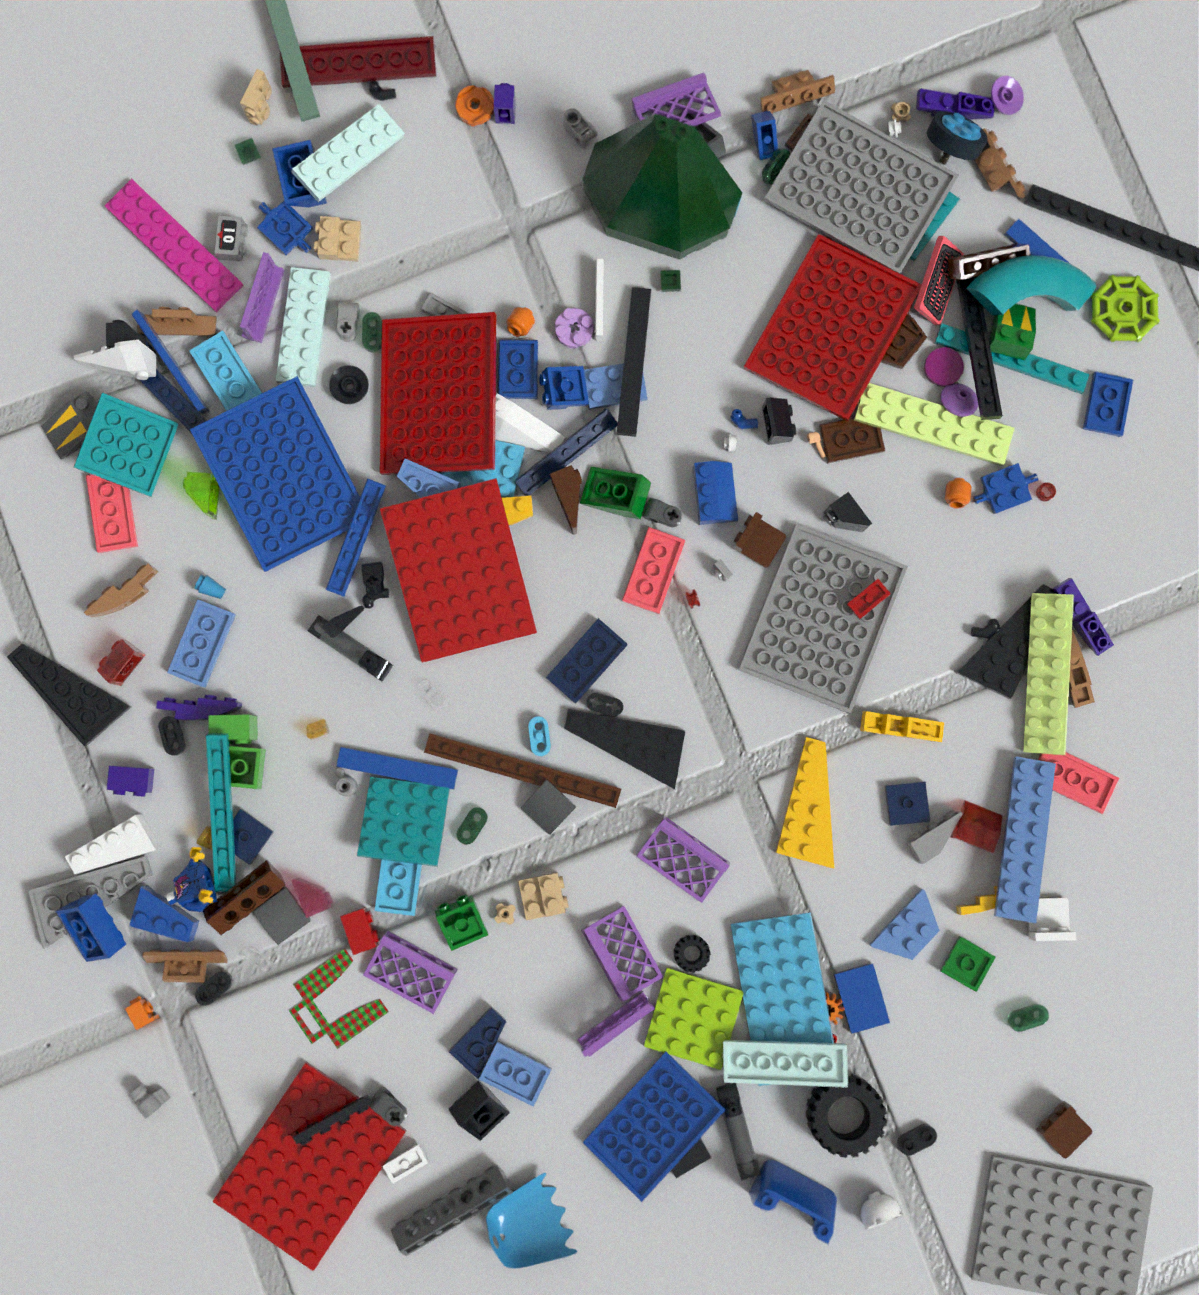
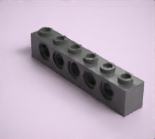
[390,1166,513,1256]

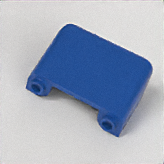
[749,1159,837,1244]

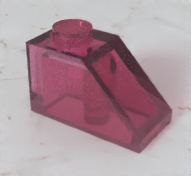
[291,878,333,918]

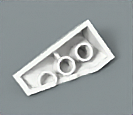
[74,340,156,380]
[495,393,565,453]

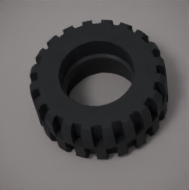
[806,1074,887,1158]

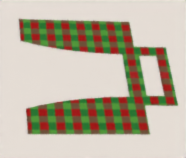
[289,948,389,1049]

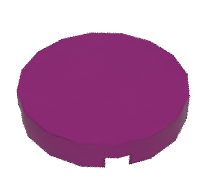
[924,347,964,387]

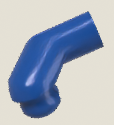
[731,409,758,429]

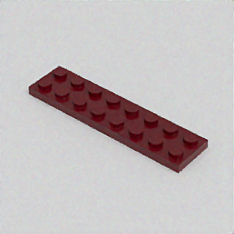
[279,36,436,88]

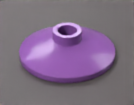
[991,76,1024,115]
[940,383,978,417]

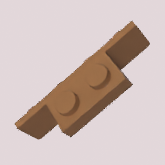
[760,70,835,113]
[975,128,1026,198]
[137,307,217,336]
[143,949,228,982]

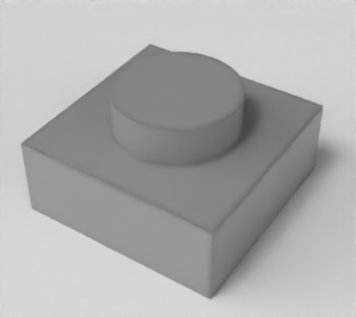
[713,559,733,581]

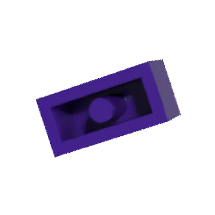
[494,83,516,124]
[107,766,154,797]

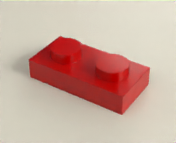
[847,579,891,620]

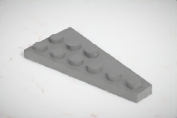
[28,856,152,949]

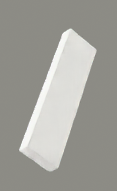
[595,259,604,341]

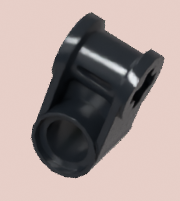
[361,561,384,599]

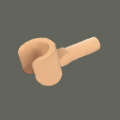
[807,432,826,458]

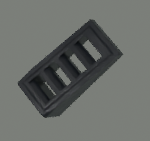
[322,605,364,638]

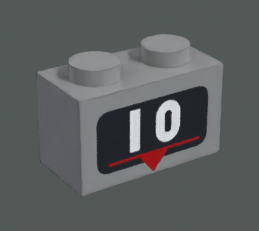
[215,215,248,261]

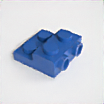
[539,366,589,410]

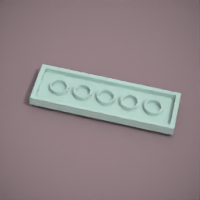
[292,104,405,202]
[276,267,331,387]
[723,1040,848,1087]

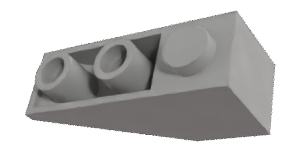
[907,810,963,864]

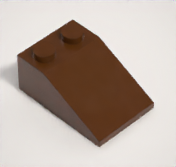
[550,465,582,535]

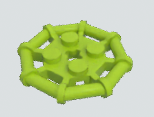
[1090,275,1160,343]

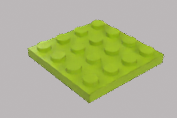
[643,967,744,1070]

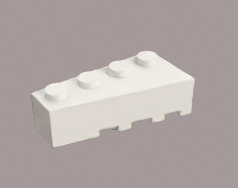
[65,815,161,874]

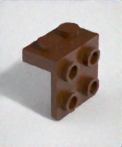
[733,512,786,568]
[1036,1101,1092,1159]

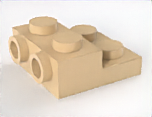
[240,69,272,126]
[314,216,361,261]
[518,872,569,921]

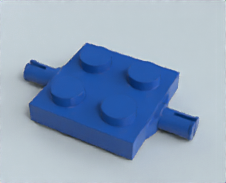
[257,201,313,255]
[973,463,1039,514]

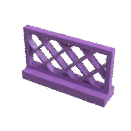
[632,72,721,126]
[240,252,284,343]
[637,816,730,903]
[581,906,663,1002]
[363,931,458,1014]
[577,991,655,1057]

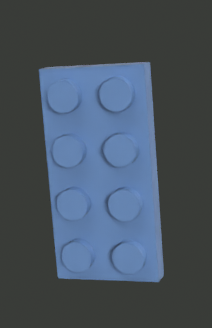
[167,600,236,688]

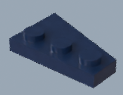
[449,1006,506,1079]

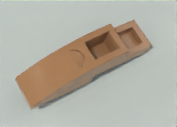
[84,564,158,617]
[1069,629,1095,708]

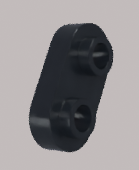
[158,716,186,756]
[195,971,233,1005]
[897,1124,937,1156]

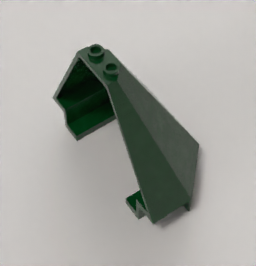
[582,114,743,260]

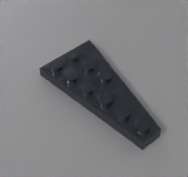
[956,584,1055,699]
[7,644,132,746]
[564,709,685,790]

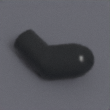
[369,81,397,101]
[362,588,389,609]
[971,619,1000,638]

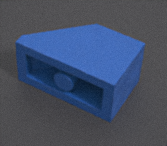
[751,111,779,160]

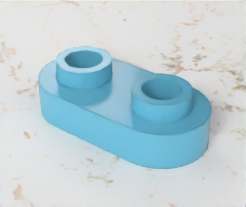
[528,716,551,756]

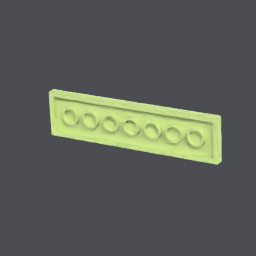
[854,383,1015,466]
[1023,593,1074,755]

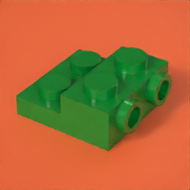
[435,894,488,951]

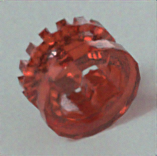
[1036,483,1056,501]
[685,589,700,609]

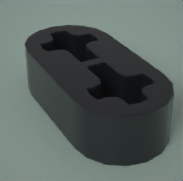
[587,693,623,716]

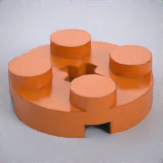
[456,85,494,127]

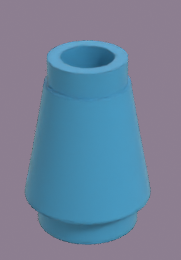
[194,574,226,599]

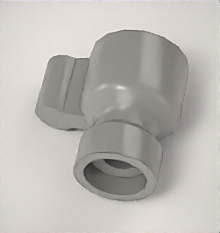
[335,768,358,796]
[130,1084,170,1119]

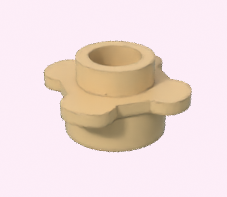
[891,102,911,122]
[495,903,516,925]

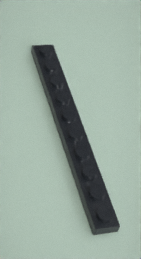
[1024,184,1199,271]

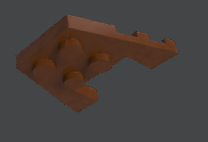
[881,313,927,369]

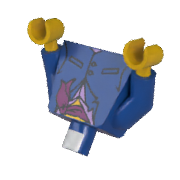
[166,847,218,912]

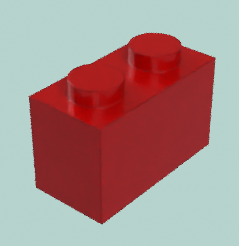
[340,907,380,955]

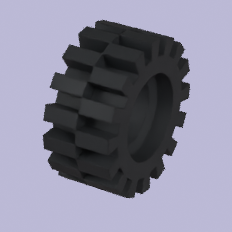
[673,934,711,973]

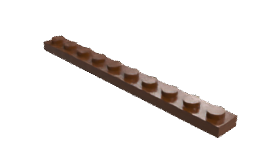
[424,734,621,808]

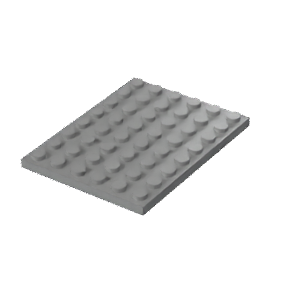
[764,100,959,274]
[739,524,908,714]
[971,1155,1153,1295]

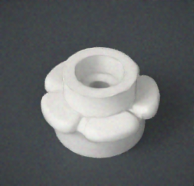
[888,118,902,138]
[724,433,737,453]

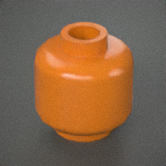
[506,307,535,337]
[945,478,972,509]

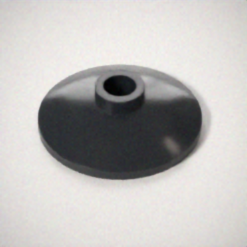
[329,365,369,404]

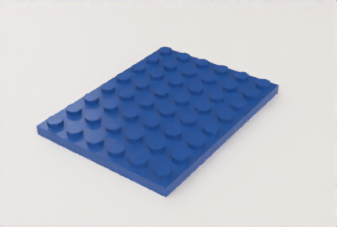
[190,376,360,572]

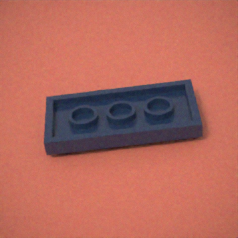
[546,618,628,704]

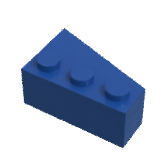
[129,885,199,942]

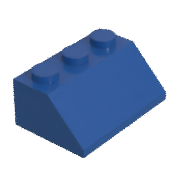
[272,140,327,208]
[693,461,738,525]
[56,894,126,962]

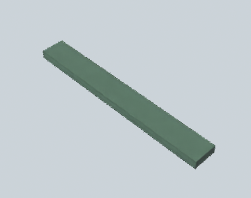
[265,0,320,122]

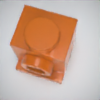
[125,996,160,1030]

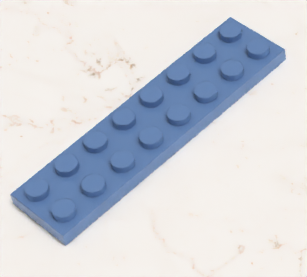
[994,757,1056,923]

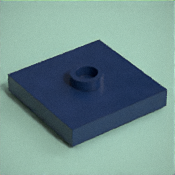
[885,782,930,826]
[233,809,274,865]

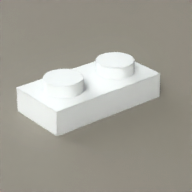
[383,1143,429,1184]

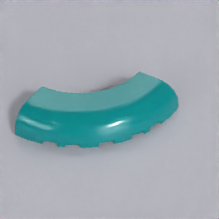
[967,255,1096,315]

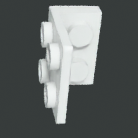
[1028,898,1076,941]

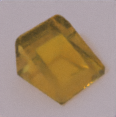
[306,719,330,739]
[196,826,212,850]

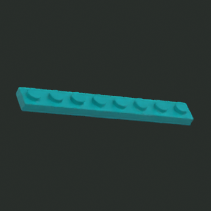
[935,323,1090,394]
[206,733,237,892]

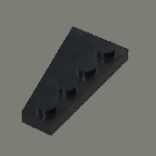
[291,1094,372,1145]

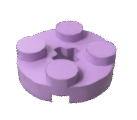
[555,308,594,348]

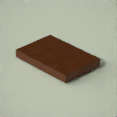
[819,418,886,464]

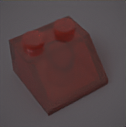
[97,639,145,686]
[950,800,1003,853]

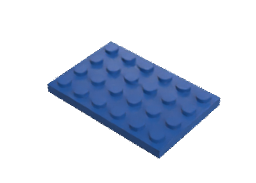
[583,1052,726,1202]

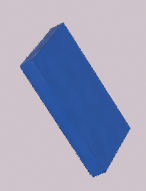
[498,340,538,399]
[1083,372,1133,437]
[834,963,890,1034]

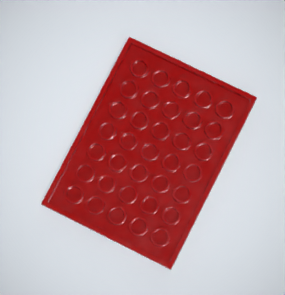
[744,234,922,421]
[380,312,496,475]
[380,478,537,663]
[212,1062,407,1271]

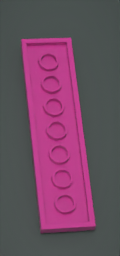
[104,179,243,313]

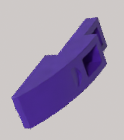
[916,88,994,120]
[1053,578,1114,656]
[156,695,242,721]

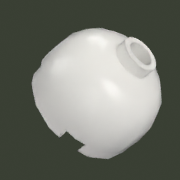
[861,1191,904,1229]

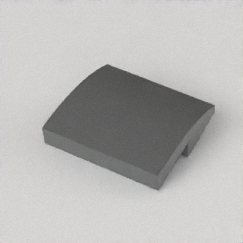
[521,780,576,835]
[253,886,311,945]

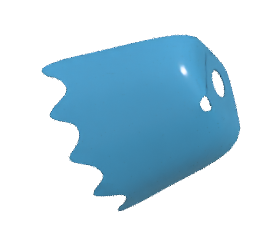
[486,1173,577,1269]

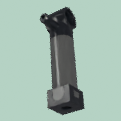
[307,615,394,682]
[716,1083,761,1180]

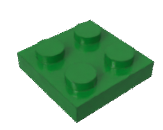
[940,936,996,992]

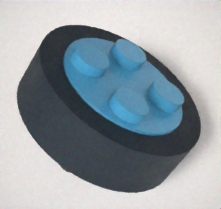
[926,111,988,165]

